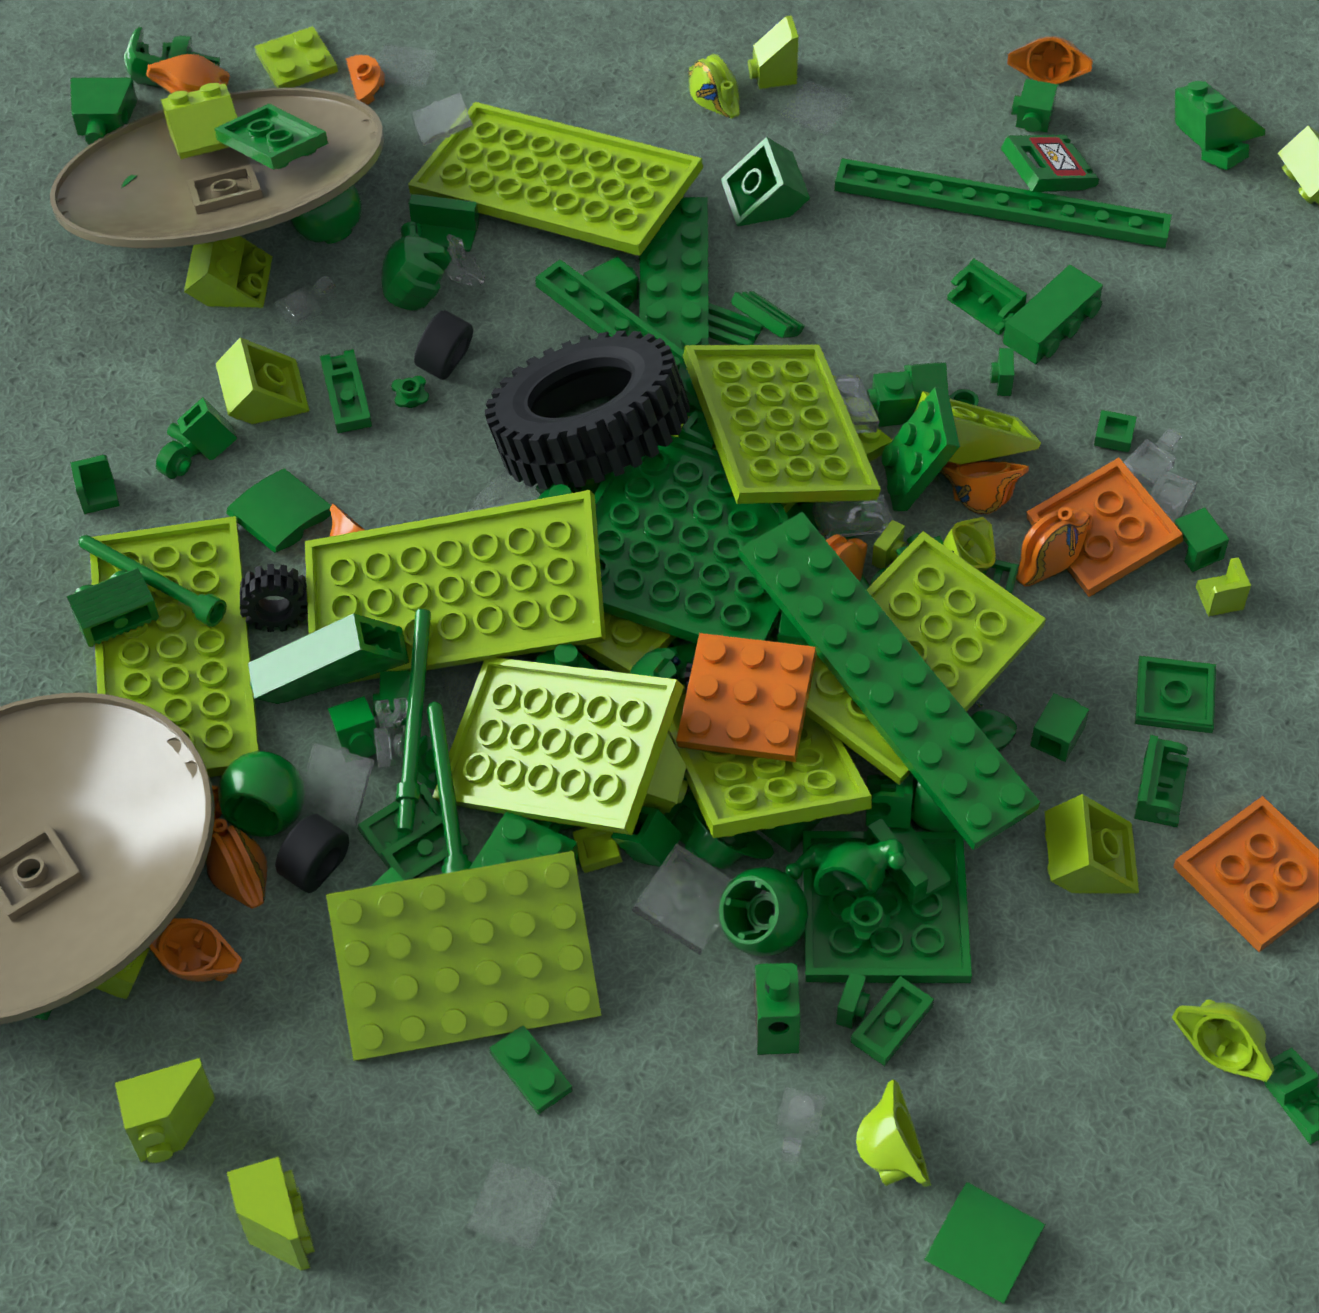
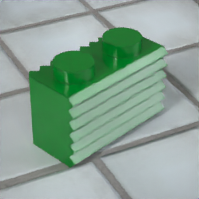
[67,567,159,647]

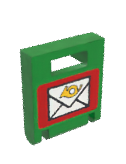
[1001,135,1100,192]

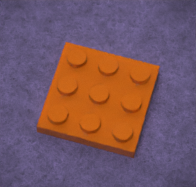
[1026,458,1183,597]
[676,633,817,762]
[1173,796,1319,952]

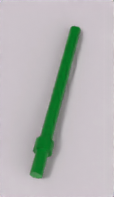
[396,609,431,833]

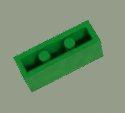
[1003,264,1103,364]

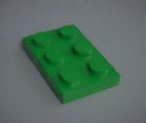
[214,103,328,170]
[882,387,960,512]

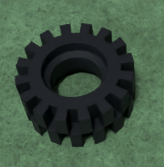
[240,564,308,632]

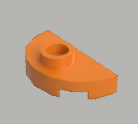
[346,55,385,105]

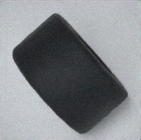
[414,310,474,380]
[275,814,349,893]

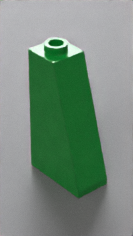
[248,613,409,704]

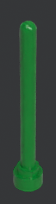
[78,535,227,627]
[427,701,473,874]

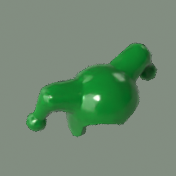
[785,838,906,898]

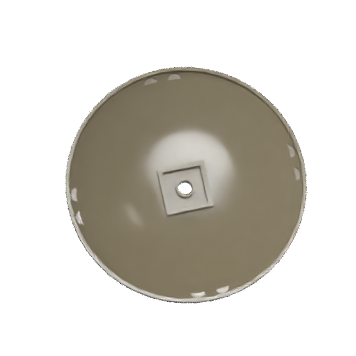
[50,88,384,248]
[0,693,214,1025]

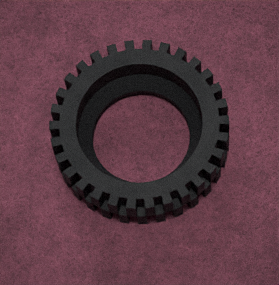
[485,331,690,489]

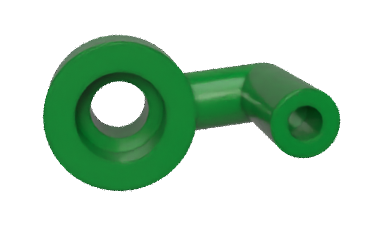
[156,423,200,479]

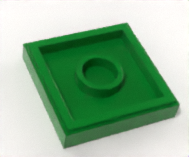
[1135,655,1216,733]

